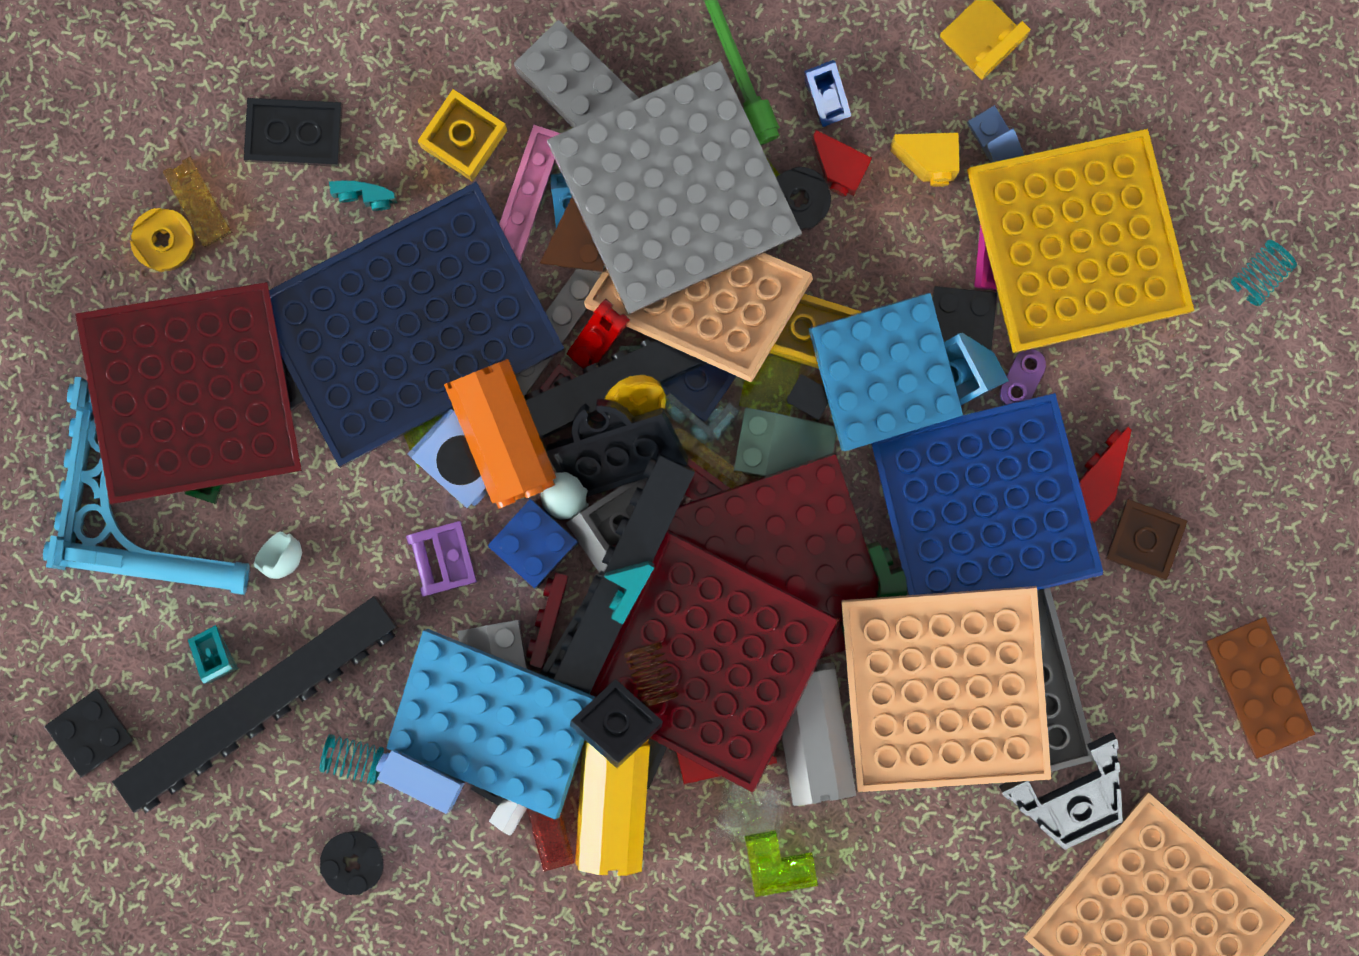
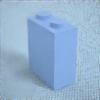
[376,749,465,814]

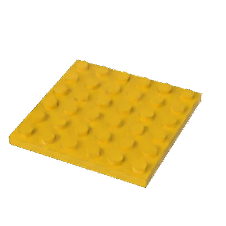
[967,129,1194,353]

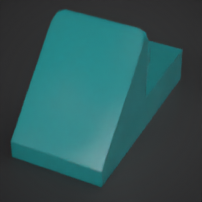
[604,561,655,624]

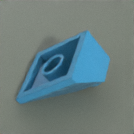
[944,333,1009,406]

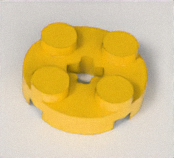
[130,208,195,272]

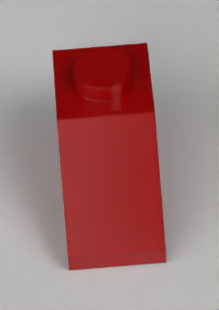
[812,130,872,197]

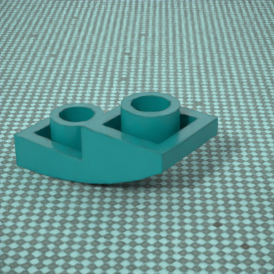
[329,181,397,211]

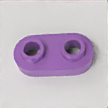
[1000,349,1046,405]

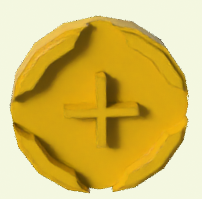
[604,375,667,417]

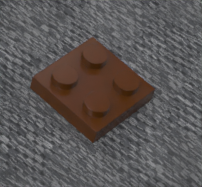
[1105,499,1188,581]

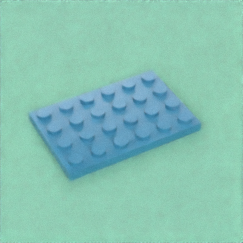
[386,629,595,819]

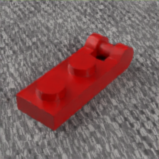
[566,299,630,369]

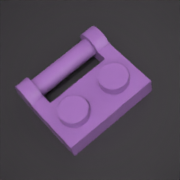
[406,521,477,597]

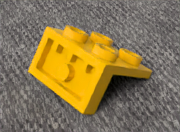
[940,0,1031,80]

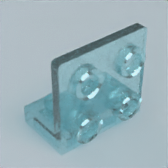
[665,393,739,447]

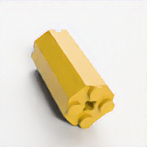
[575,739,650,876]

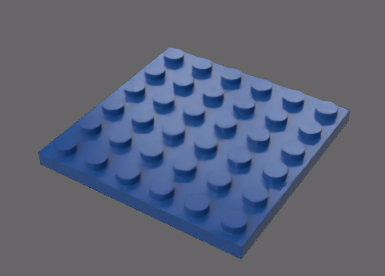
[871,393,1103,595]

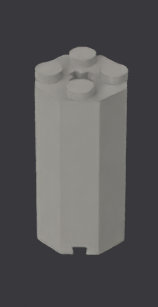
[782,662,856,806]

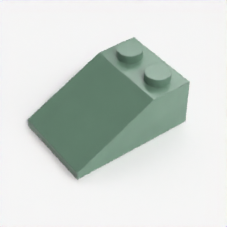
[733,408,836,478]

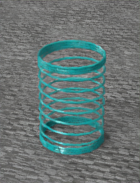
[1231,240,1297,306]
[319,734,384,785]

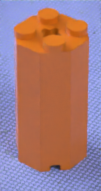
[444,359,556,509]

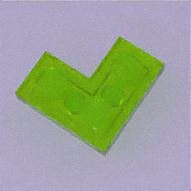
[745,830,818,897]

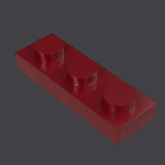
[526,573,569,668]

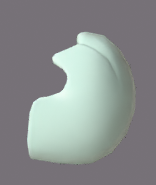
[541,472,589,520]
[254,531,302,579]

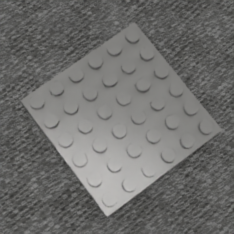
[547,61,802,315]

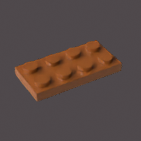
[1205,617,1315,759]

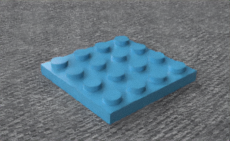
[808,293,963,451]

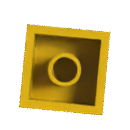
[418,89,508,182]

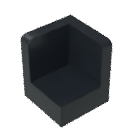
[787,374,828,422]

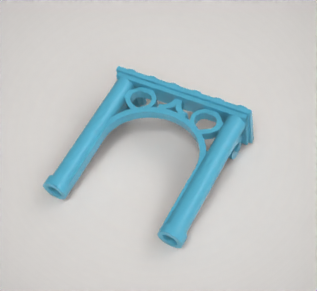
[43,377,250,595]

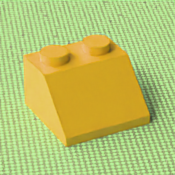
[890,133,960,187]

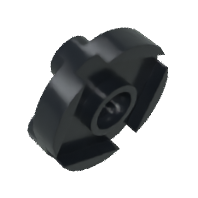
[776,167,831,231]
[320,831,384,895]

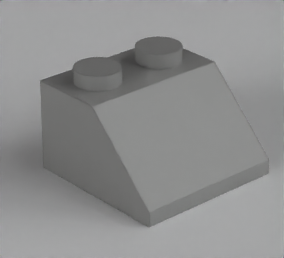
[457,620,528,669]

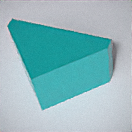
[188,625,238,684]

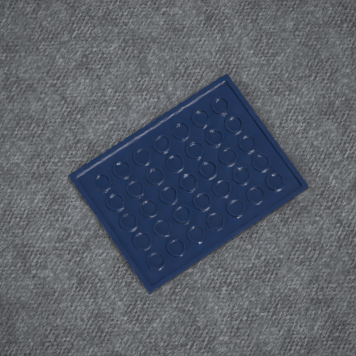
[269,182,565,468]

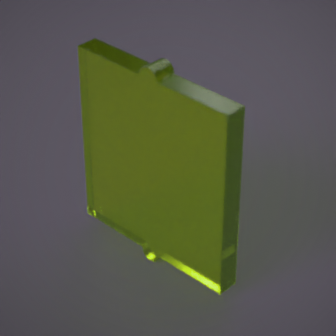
[739,355,801,416]

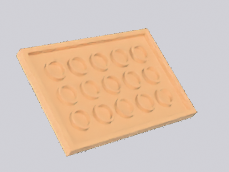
[584,253,813,383]

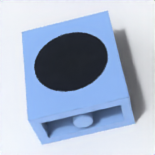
[408,408,487,508]

